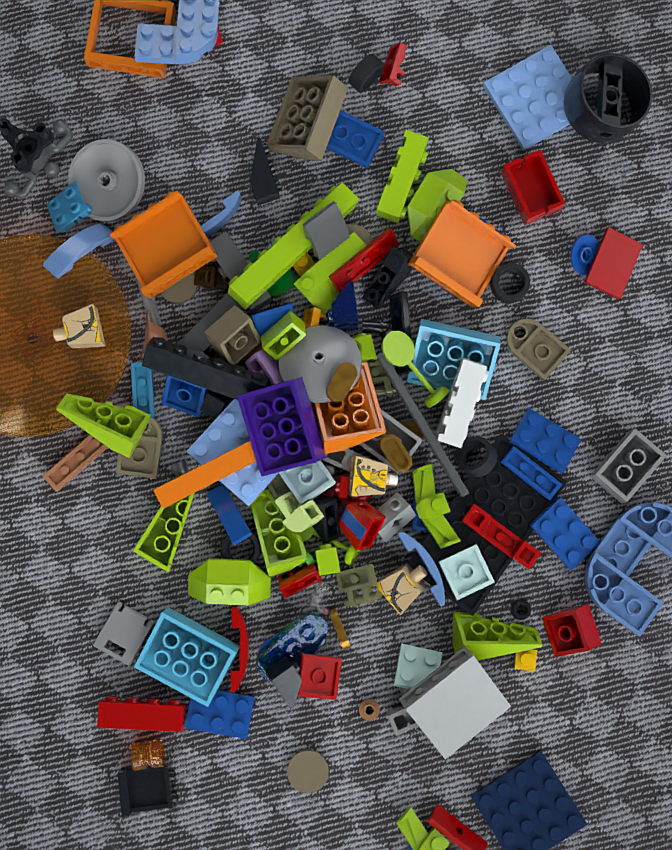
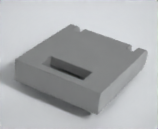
[93,602,155,666]

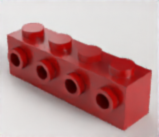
[97,696,186,732]

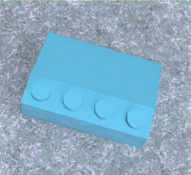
[407,319,501,400]
[134,607,240,707]

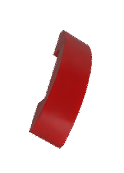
[462,504,541,570]
[231,606,249,692]

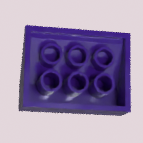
[237,377,326,477]

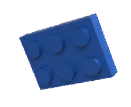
[326,110,385,169]
[509,408,581,473]
[529,497,600,571]
[185,690,255,739]

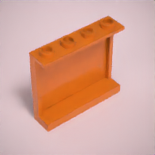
[109,191,218,299]
[408,200,516,308]

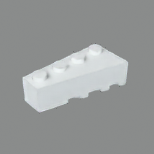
[435,357,489,448]

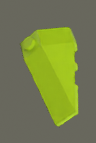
[56,394,151,458]
[251,489,307,577]

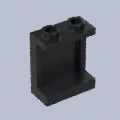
[117,763,178,817]

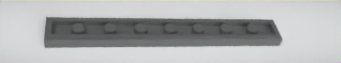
[377,352,469,498]

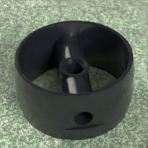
[563,53,653,143]

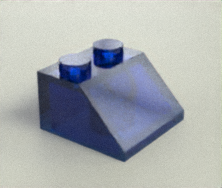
[328,281,359,331]

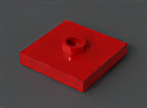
[297,653,342,700]

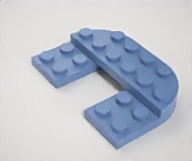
[135,0,220,64]
[585,503,672,637]

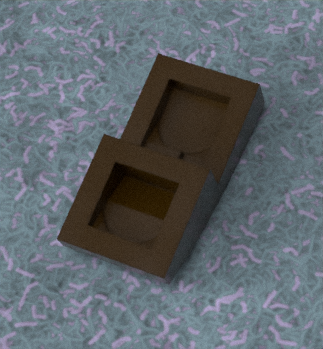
[194,266,230,291]

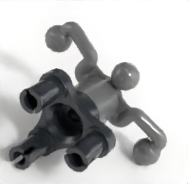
[0,118,73,199]

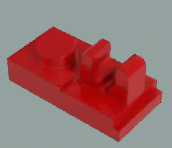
[379,42,407,87]
[277,564,322,598]

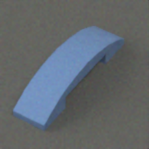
[201,190,242,237]
[43,223,115,279]
[397,531,445,607]

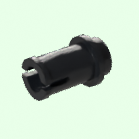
[362,320,387,336]

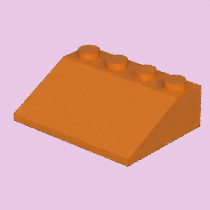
[311,361,386,454]

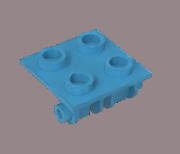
[47,181,93,234]

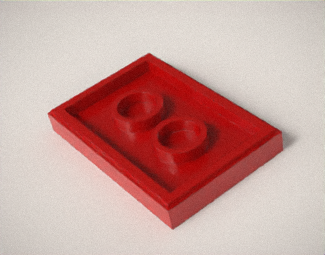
[584,227,643,299]

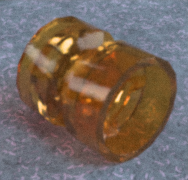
[130,739,165,771]

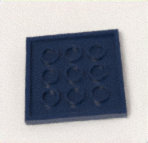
[470,750,588,850]

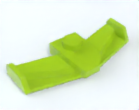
[412,464,461,548]
[396,806,450,850]

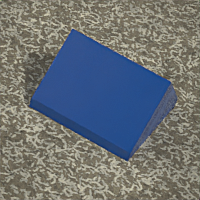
[252,303,294,338]
[162,375,209,418]

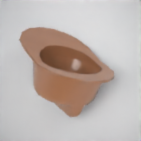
[141,310,167,358]

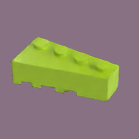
[376,129,429,223]

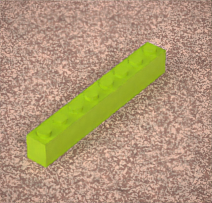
[228,182,359,310]

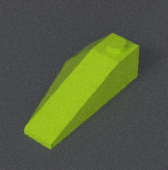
[294,232,367,314]
[453,612,543,661]

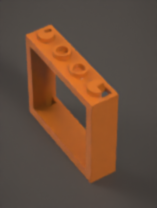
[84,0,177,78]

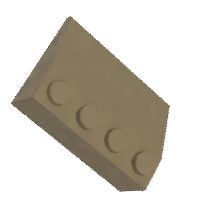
[266,75,348,161]

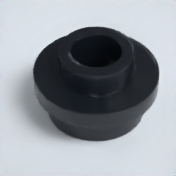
[510,599,531,620]

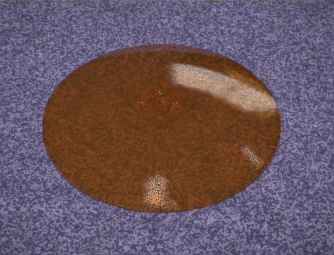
[0,234,132,437]

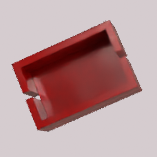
[500,149,566,226]

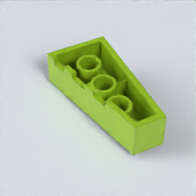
[133,493,195,573]

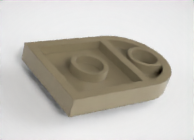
[506,319,571,381]
[116,417,163,479]

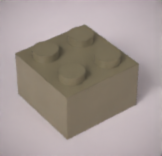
[204,305,261,365]

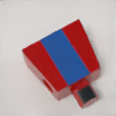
[339,499,386,551]

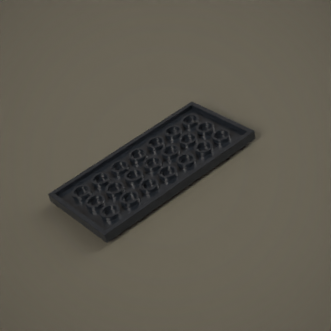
[407,434,568,616]

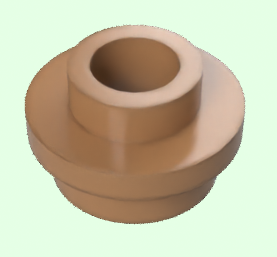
[359,699,380,721]

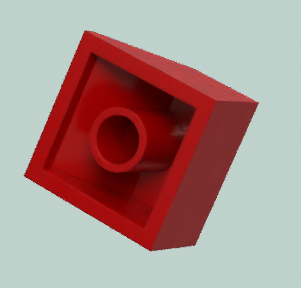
[542,604,602,657]

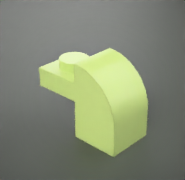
[275,491,324,532]

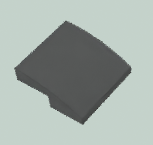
[302,201,350,260]

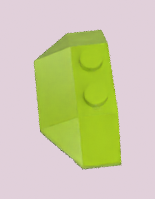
[407,169,467,243]
[188,558,271,605]

